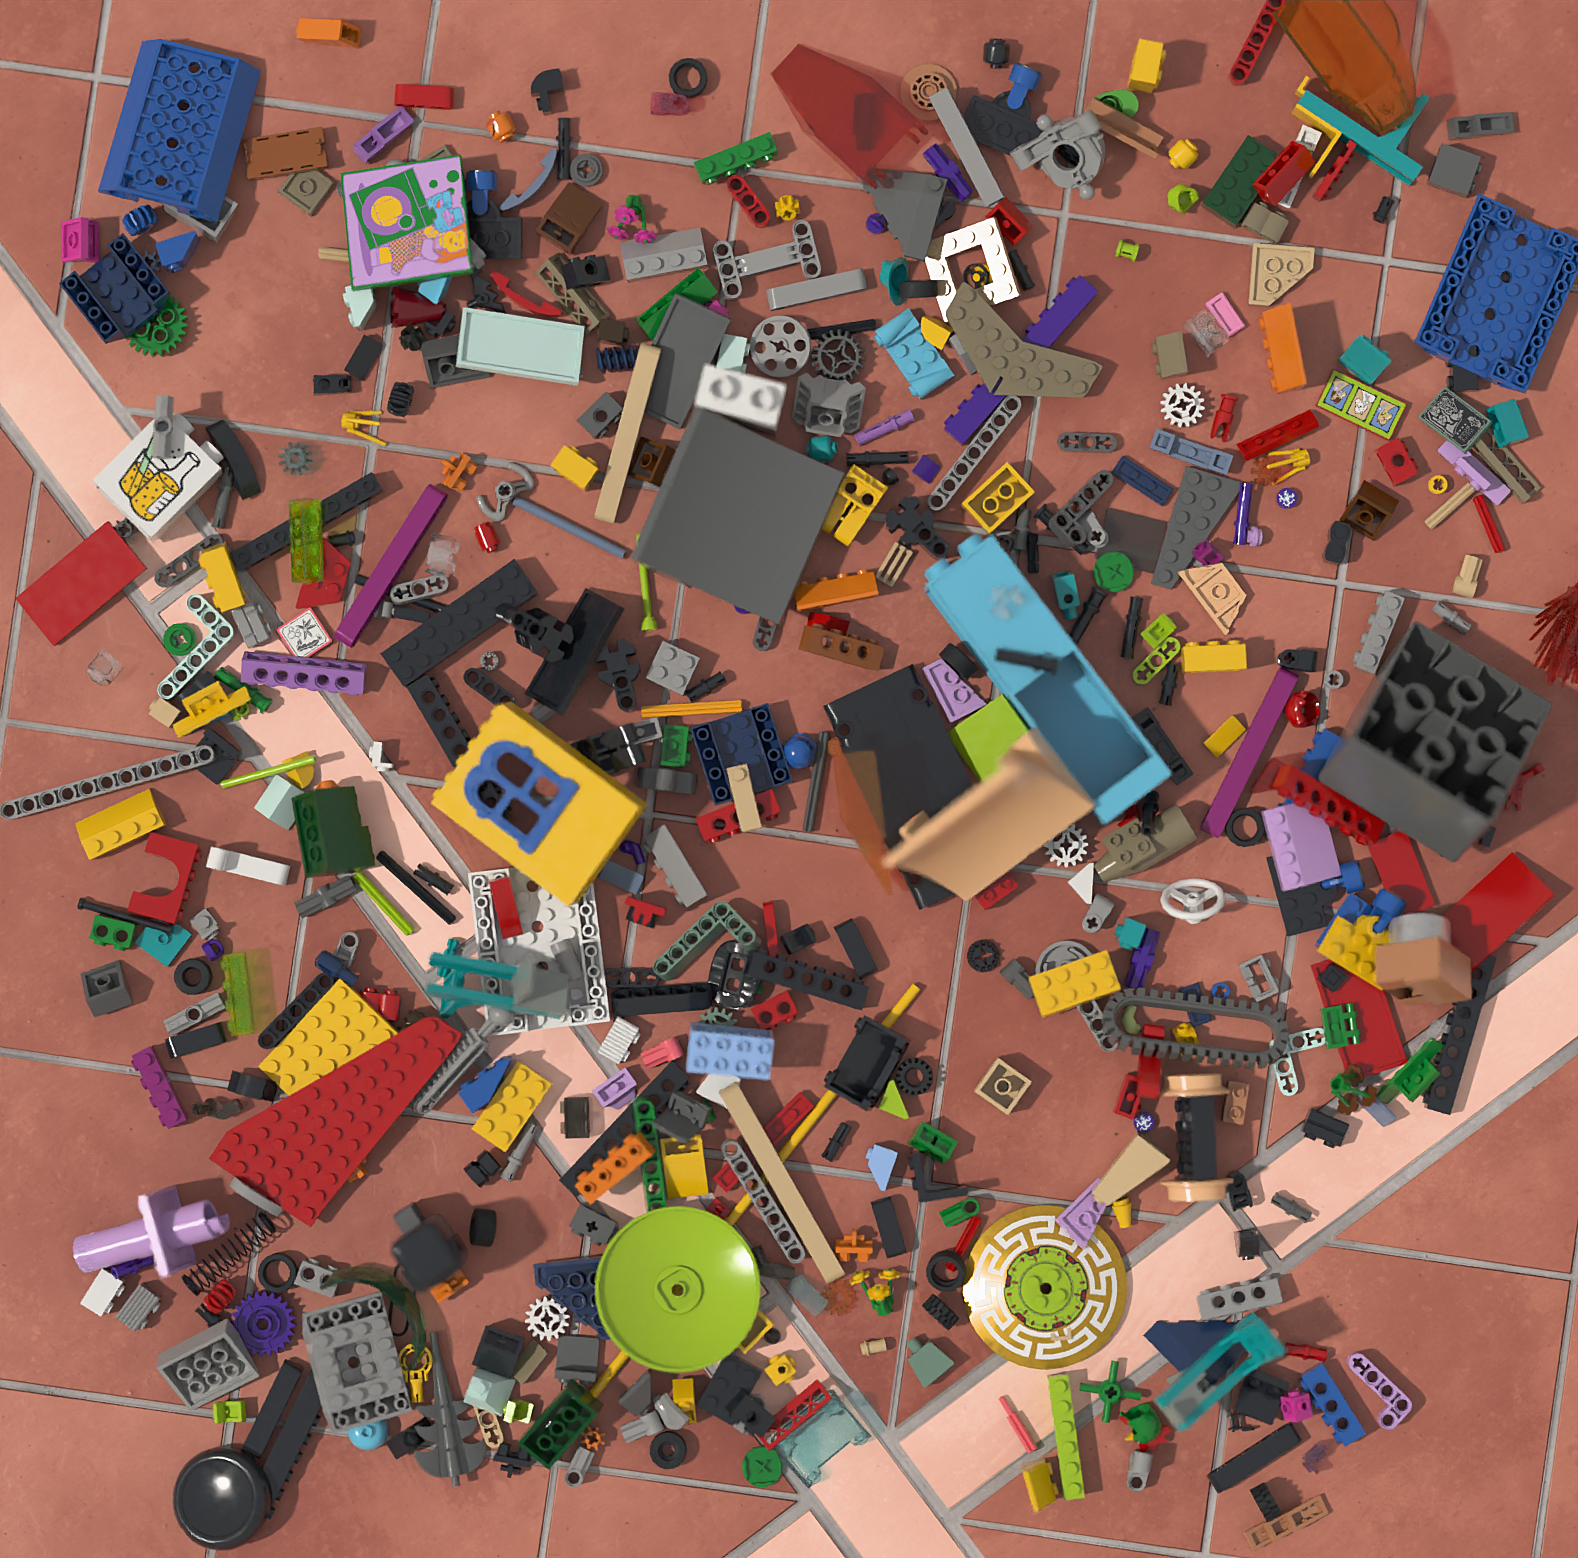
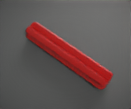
[1473,495,1505,553]
[946,1215,982,1272]

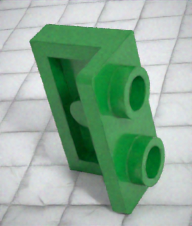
[660,724,692,768]

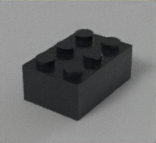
[697,1352,763,1426]

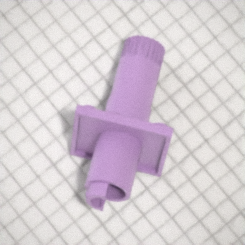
[73,1185,230,1277]

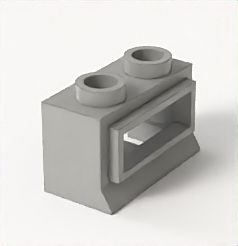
[1238,954,1280,1002]

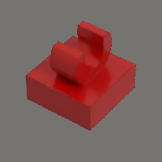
[704,1198,731,1220]

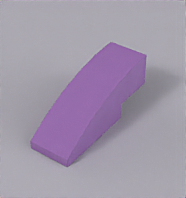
[352,106,414,165]

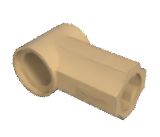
[1452,555,1483,598]

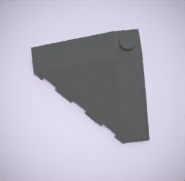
[863,168,947,262]

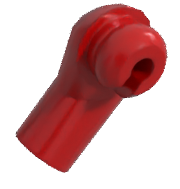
[1117,803,1139,828]

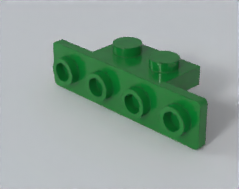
[1377,1037,1443,1104]

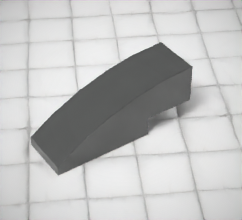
[1447,112,1515,140]

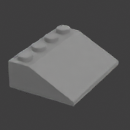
[156,1319,260,1411]

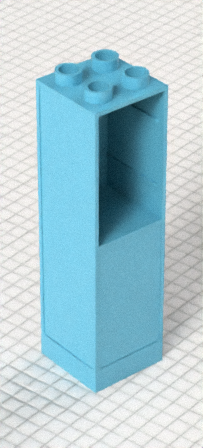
[923,532,1172,825]

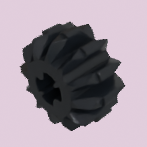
[387,382,414,417]

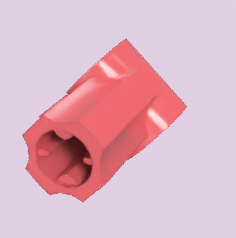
[640,1036,685,1069]

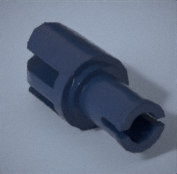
[314,950,359,987]

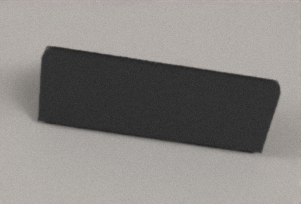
[344,334,383,381]

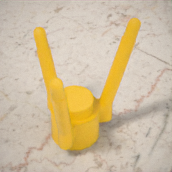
[341,410,387,446]
[1267,448,1310,485]

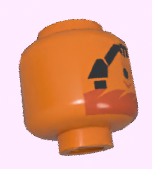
[486,111,516,143]

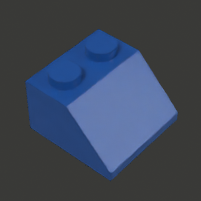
[155,231,200,273]

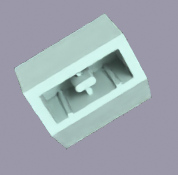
[343,286,377,331]

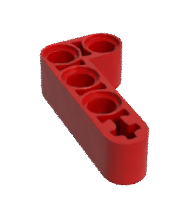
[1137,1023,1165,1099]

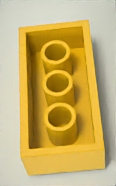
[1029,950,1121,1019]
[472,1060,553,1152]

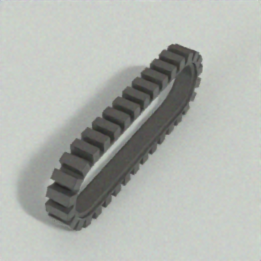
[1101,988,1289,1069]

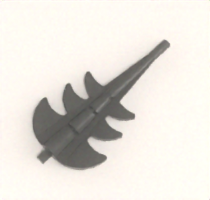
[414,1332,487,1487]

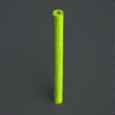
[220,755,317,789]

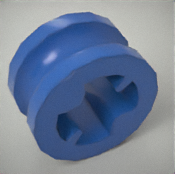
[1211,982,1230,1001]

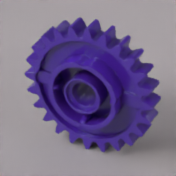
[230,1290,297,1357]

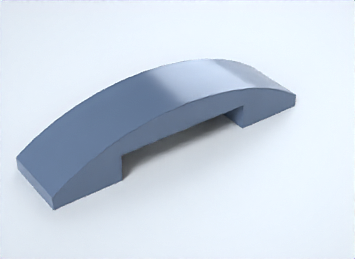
[499,148,558,213]
[1149,428,1234,475]

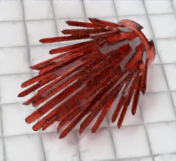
[1529,583,1578,687]

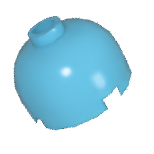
[347,1419,389,1451]

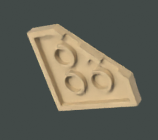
[1248,243,1315,307]

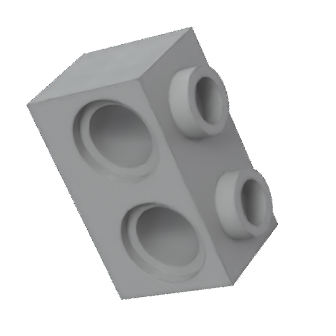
[294,1257,343,1298]

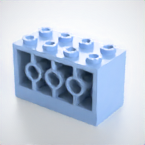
[686,1022,774,1080]

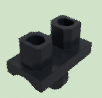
[493,1443,532,1478]

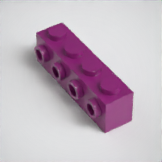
[131,1046,189,1129]

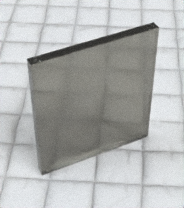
[1095,508,1167,574]

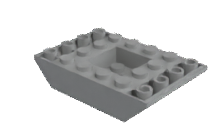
[302,1291,412,1434]

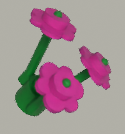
[607,195,657,244]

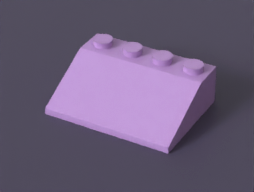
[1261,798,1341,891]

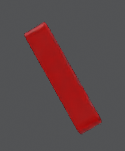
[1228,0,1285,86]

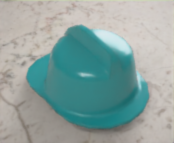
[880,257,909,306]

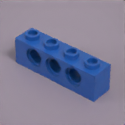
[1299,1362,1366,1447]

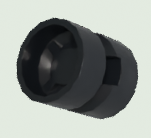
[463,1149,502,1188]

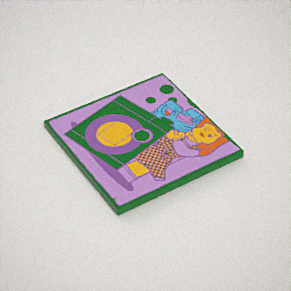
[341,154,473,291]

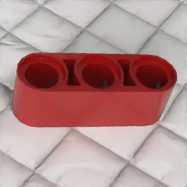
[394,84,454,110]
[727,175,770,228]

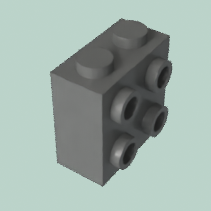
[1426,143,1482,198]

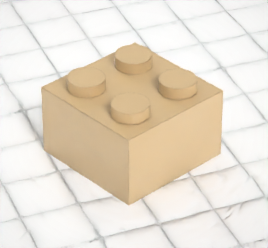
[974,1057,1032,1115]

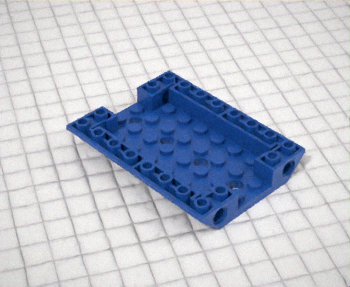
[98,39,261,222]
[1414,193,1578,393]

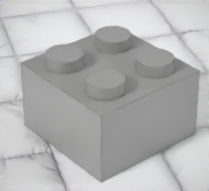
[645,641,700,696]

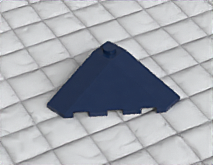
[533,1255,612,1340]
[1143,1321,1246,1387]

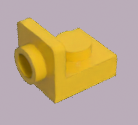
[1172,1023,1199,1057]

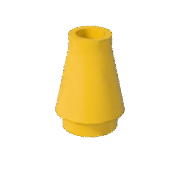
[1111,1196,1132,1228]

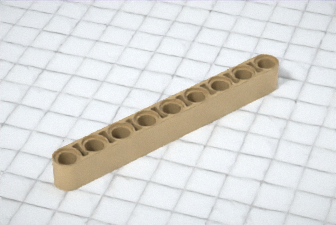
[594,343,661,524]

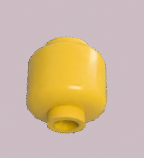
[1168,139,1199,169]

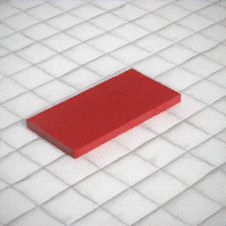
[15,521,148,646]
[1442,852,1555,973]
[1310,959,1407,1077]

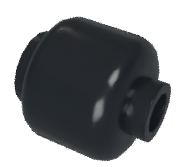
[983,38,1010,69]

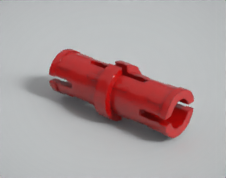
[1284,1342,1327,1362]

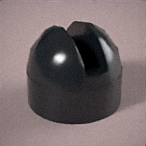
[882,468,900,485]
[764,1328,781,1345]

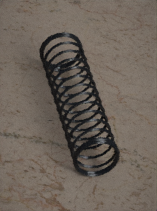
[181,1212,277,1296]

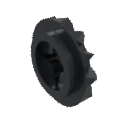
[967,940,1000,972]

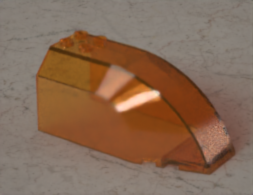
[1272,0,1416,136]

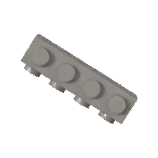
[1352,591,1405,675]

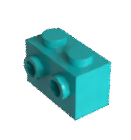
[1485,399,1529,448]
[1114,918,1146,950]

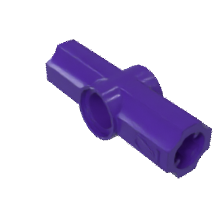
[922,143,974,202]
[1125,928,1160,989]

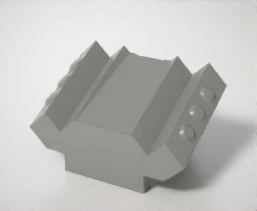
[792,373,866,437]

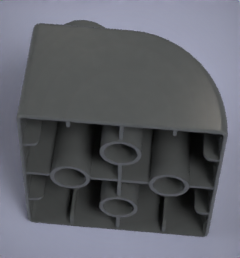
[1319,621,1552,862]

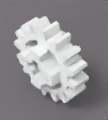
[1160,383,1205,428]
[1043,824,1088,867]
[525,1296,570,1341]

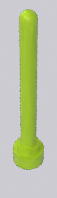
[636,533,658,631]

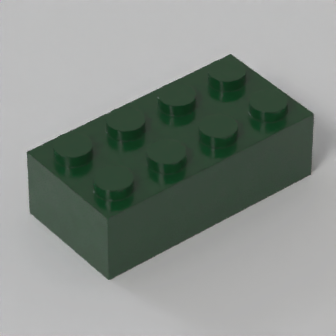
[1201,135,1279,228]
[517,1379,604,1470]

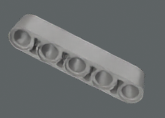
[766,269,868,311]

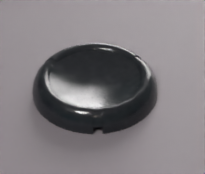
[172,1447,271,1551]

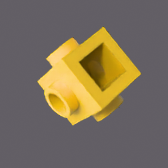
[764,1353,797,1386]

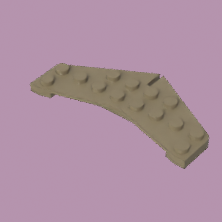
[945,282,1103,398]

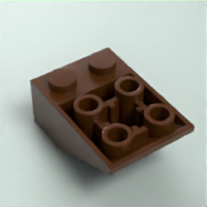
[535,182,603,256]

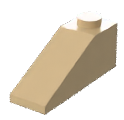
[727,764,762,833]

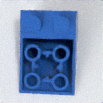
[458,1056,513,1113]

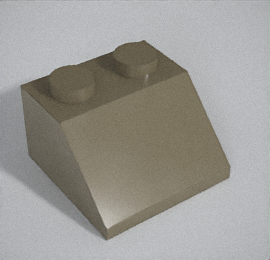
[1152,331,1188,380]

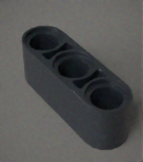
[463,668,516,705]
[834,918,878,980]
[164,1022,227,1059]
[871,1196,907,1259]

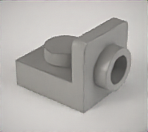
[189,908,221,940]

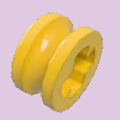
[1428,475,1448,494]

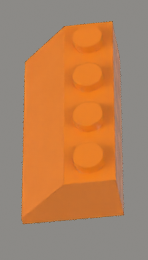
[794,569,879,612]

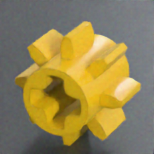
[775,195,800,220]

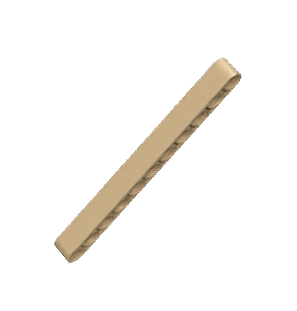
[718,1082,846,1284]

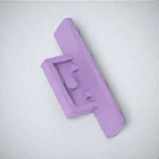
[1438,440,1511,505]

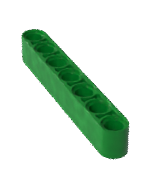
[633,1096,666,1213]

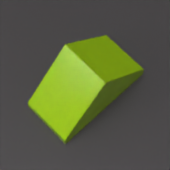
[878,1079,909,1119]

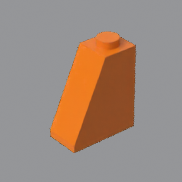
[296,18,362,49]

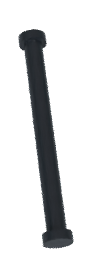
[77,897,174,936]

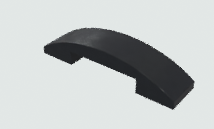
[205,420,261,501]
[1131,707,1194,785]

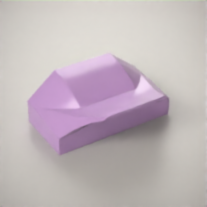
[592,1067,637,1110]

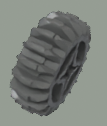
[811,329,866,381]

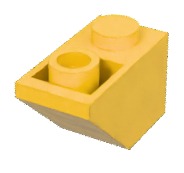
[672,1378,697,1425]

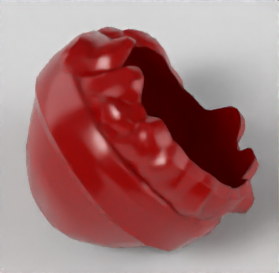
[1284,690,1320,728]

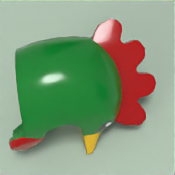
[1118,1403,1171,1453]

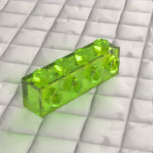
[289,498,324,584]
[220,952,255,1036]

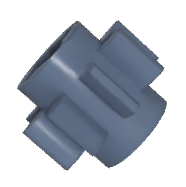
[143,251,161,272]

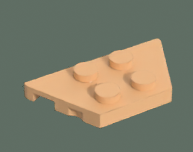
[1177,563,1246,635]

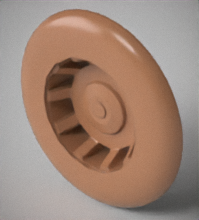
[900,64,957,121]

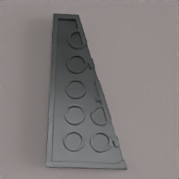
[1151,466,1242,590]

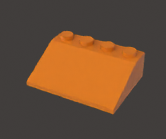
[1258,303,1307,394]

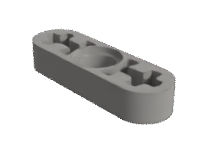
[390,575,448,605]

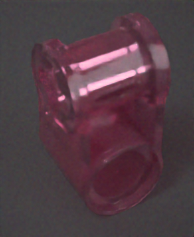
[650,92,690,116]

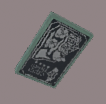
[1418,386,1492,454]

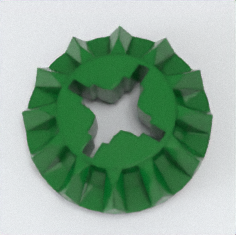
[163,623,196,656]

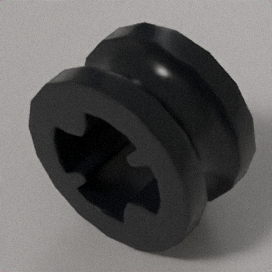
[995,534,1012,553]

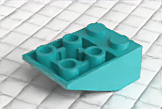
[1337,335,1392,386]

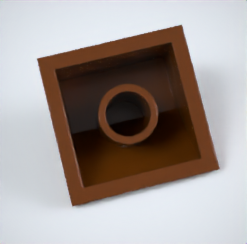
[628,437,677,489]
[1339,480,1399,541]

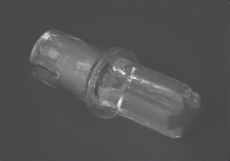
[1413,1019,1445,1053]

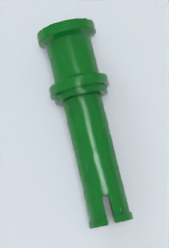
[214,666,273,714]

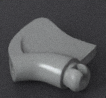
[652,1393,689,1430]

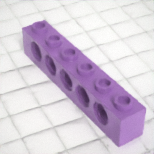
[241,651,367,695]

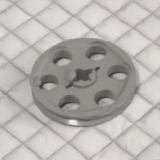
[750,316,812,377]

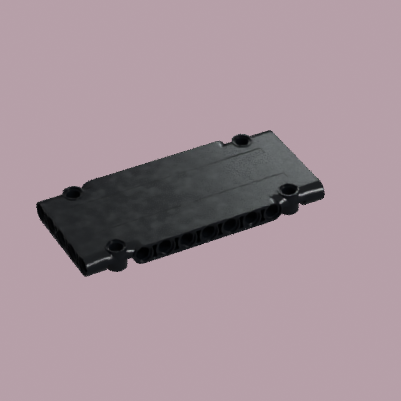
[823,664,974,910]

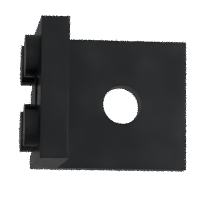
[908,1151,969,1203]

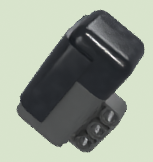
[391,1202,468,1293]

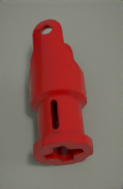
[1210,394,1239,442]

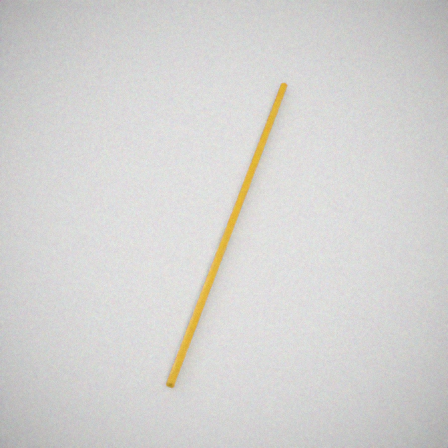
[589,984,921,1398]

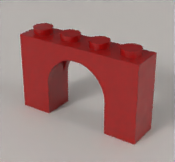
[127,832,201,925]

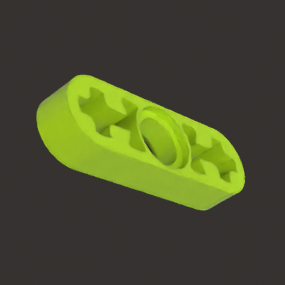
[1132,637,1180,685]

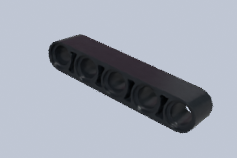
[258,973,336,1049]
[611,983,713,1016]
[241,1359,304,1459]
[1207,1422,1302,1494]

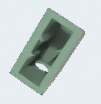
[906,1336,955,1388]

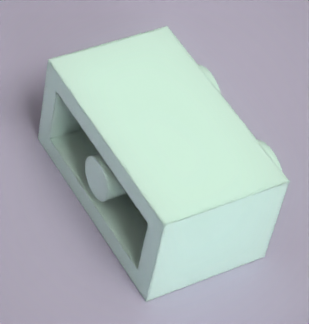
[717,334,750,375]

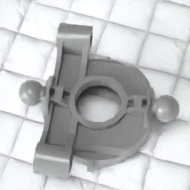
[1010,109,1105,200]

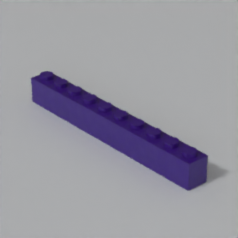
[944,275,1098,446]

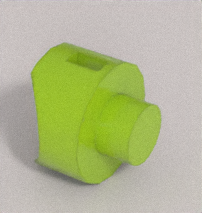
[1167,184,1199,214]

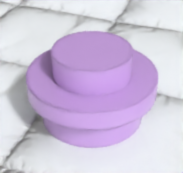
[1246,526,1262,547]

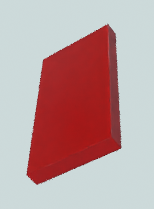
[1367,831,1435,916]

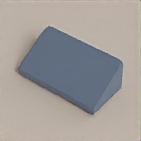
[599,860,645,895]
[1357,1088,1396,1127]

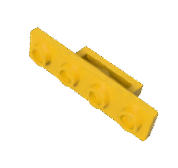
[173,681,251,737]

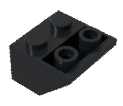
[472,1325,525,1378]

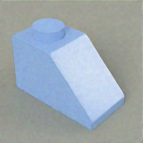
[865,1144,898,1191]

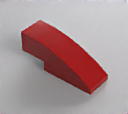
[488,875,523,939]

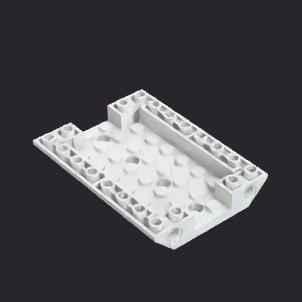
[468,867,610,1036]

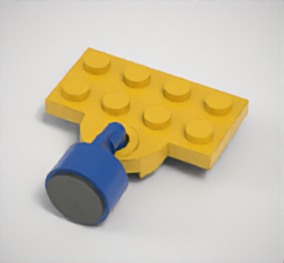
[1317,888,1407,990]

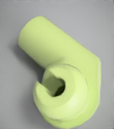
[1122,1005,1141,1034]

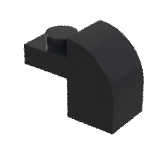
[531,68,564,116]
[227,1070,278,1102]

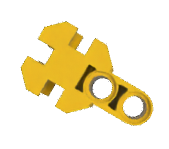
[822,465,888,546]

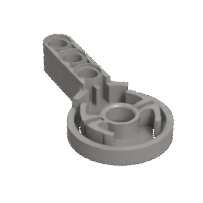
[1035,941,1118,1052]

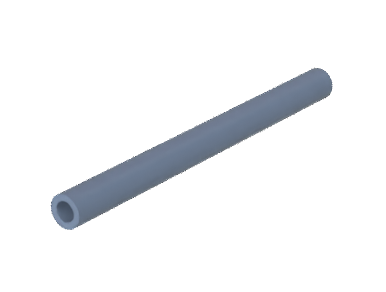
[512,496,626,559]

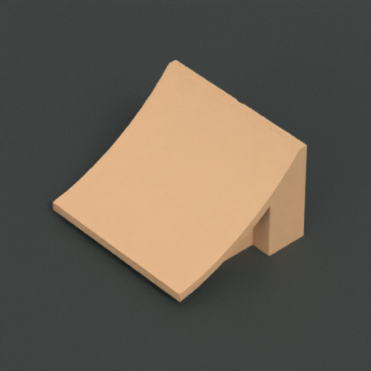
[883,726,1095,901]

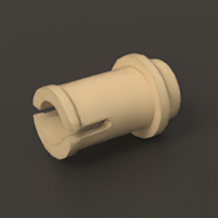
[860,1338,887,1357]

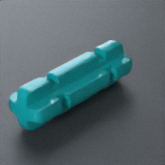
[437,938,459,978]

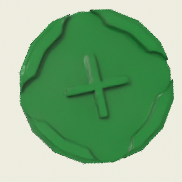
[1093,551,1134,592]
[742,1446,783,1487]

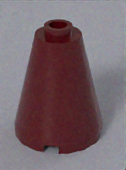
[390,287,446,328]

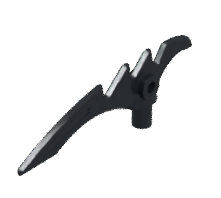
[467,267,506,314]

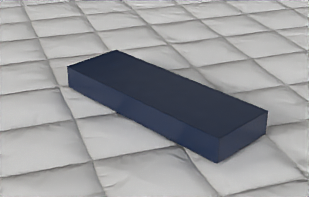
[1111,455,1173,506]

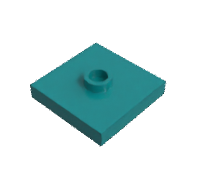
[134,919,192,967]

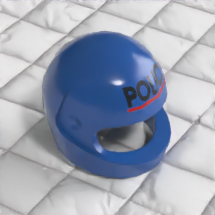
[782,733,817,769]

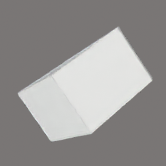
[1067,863,1094,904]

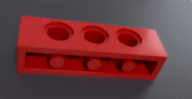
[695,789,781,843]

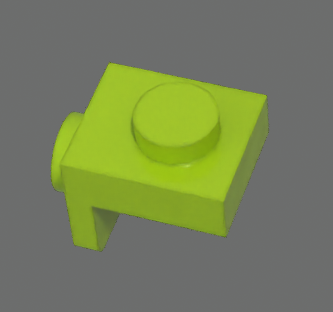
[1141,613,1177,649]
[503,1398,535,1423]
[212,1400,246,1424]

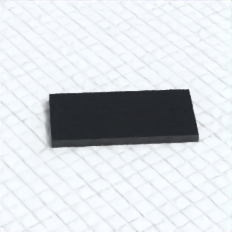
[524,588,625,716]

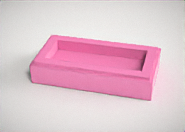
[1205,292,1245,338]

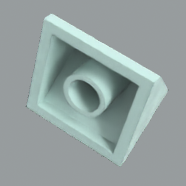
[254,774,305,830]

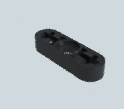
[604,968,659,988]

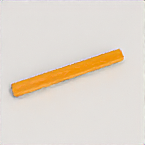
[641,700,742,718]

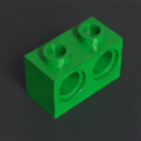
[89,915,138,951]
[907,1121,958,1164]

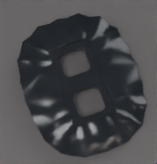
[708,939,761,1010]

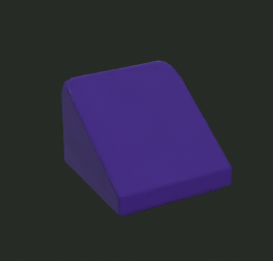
[912,454,940,484]

